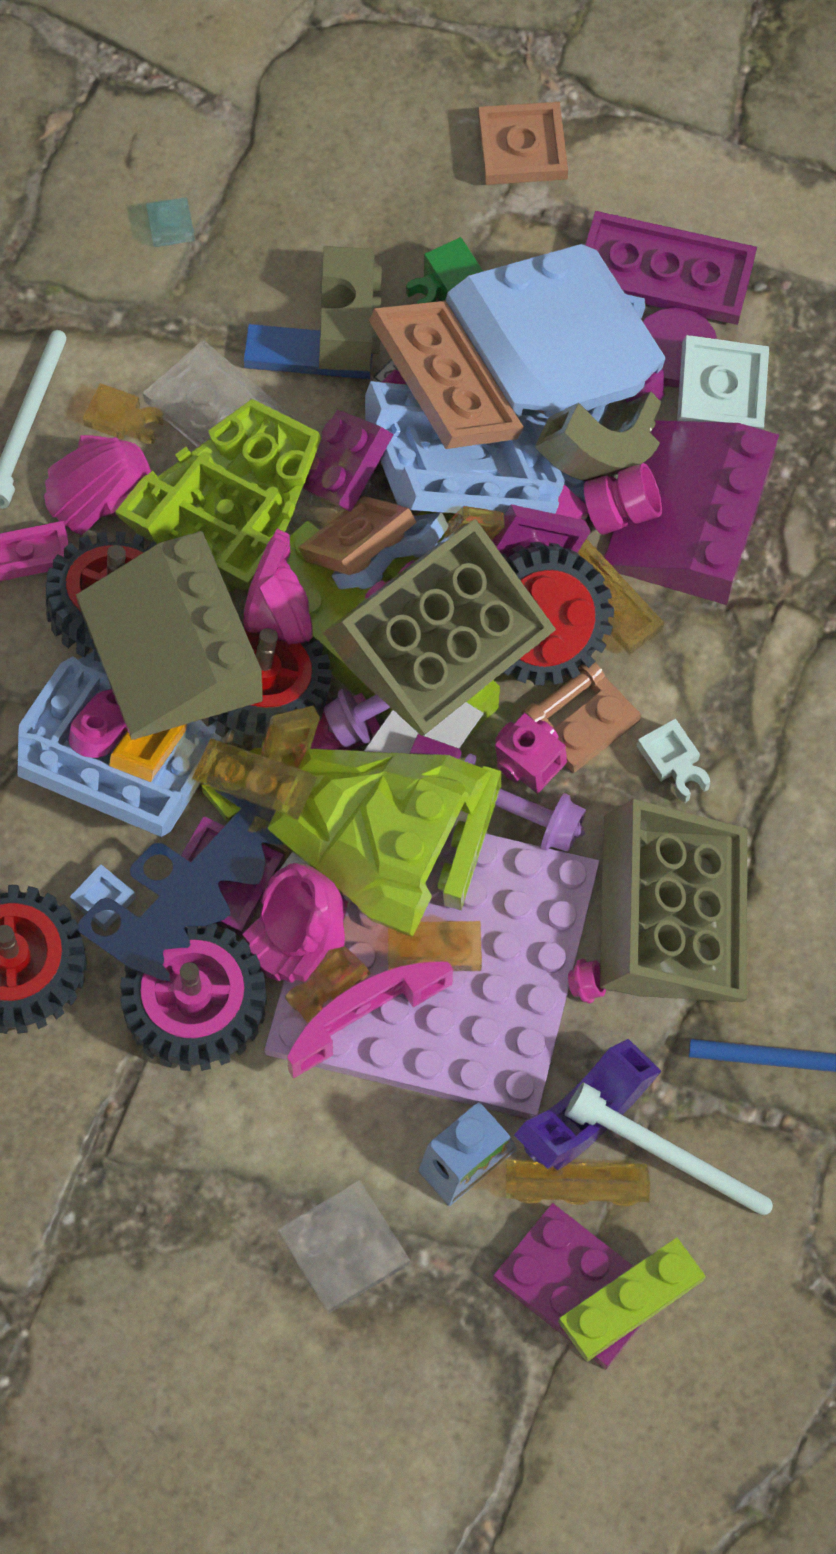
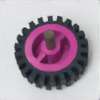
[120,923,267,1071]

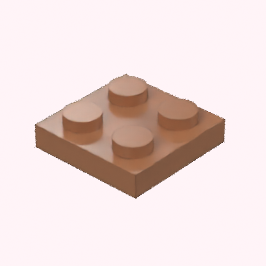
[478,102,568,185]
[298,496,417,575]

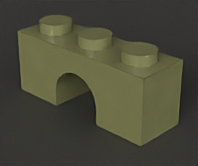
[319,246,382,371]

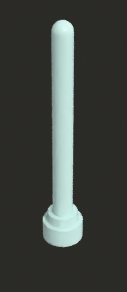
[0,330,66,509]
[565,1082,773,1215]

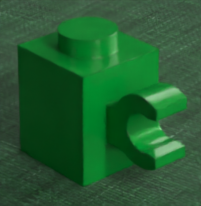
[406,237,484,304]

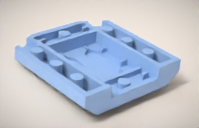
[446,244,665,418]
[365,381,565,517]
[18,649,232,837]

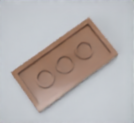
[369,301,524,449]

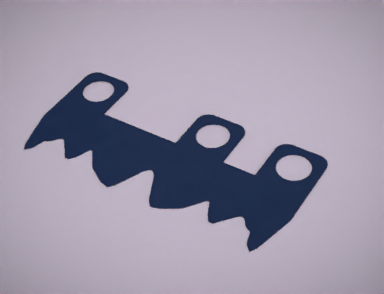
[78,757,288,981]

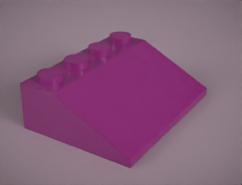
[602,420,779,605]

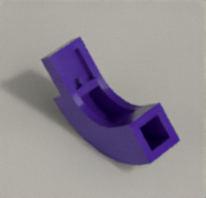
[514,1039,661,1171]

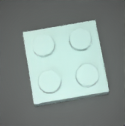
[677,335,769,429]

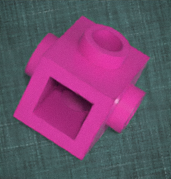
[495,713,567,794]

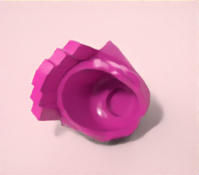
[44,435,152,535]
[243,528,313,644]
[242,863,348,983]

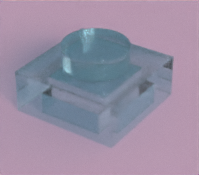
[146,197,195,247]

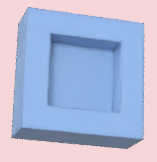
[70,864,136,931]

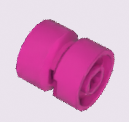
[584,463,662,535]

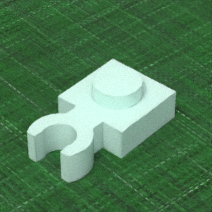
[637,719,710,803]

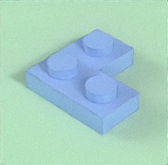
[332,512,449,589]

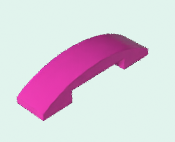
[287,962,453,1079]

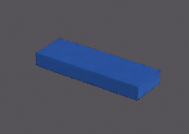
[244,324,373,379]

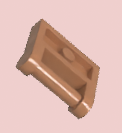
[521,662,641,774]

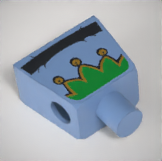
[418,1102,517,1207]

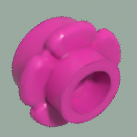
[568,958,606,1004]

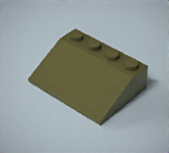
[323,519,556,736]
[76,531,263,740]
[600,799,748,1002]

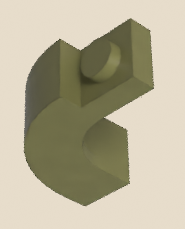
[535,391,662,481]

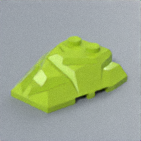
[115,399,321,592]
[268,749,491,937]

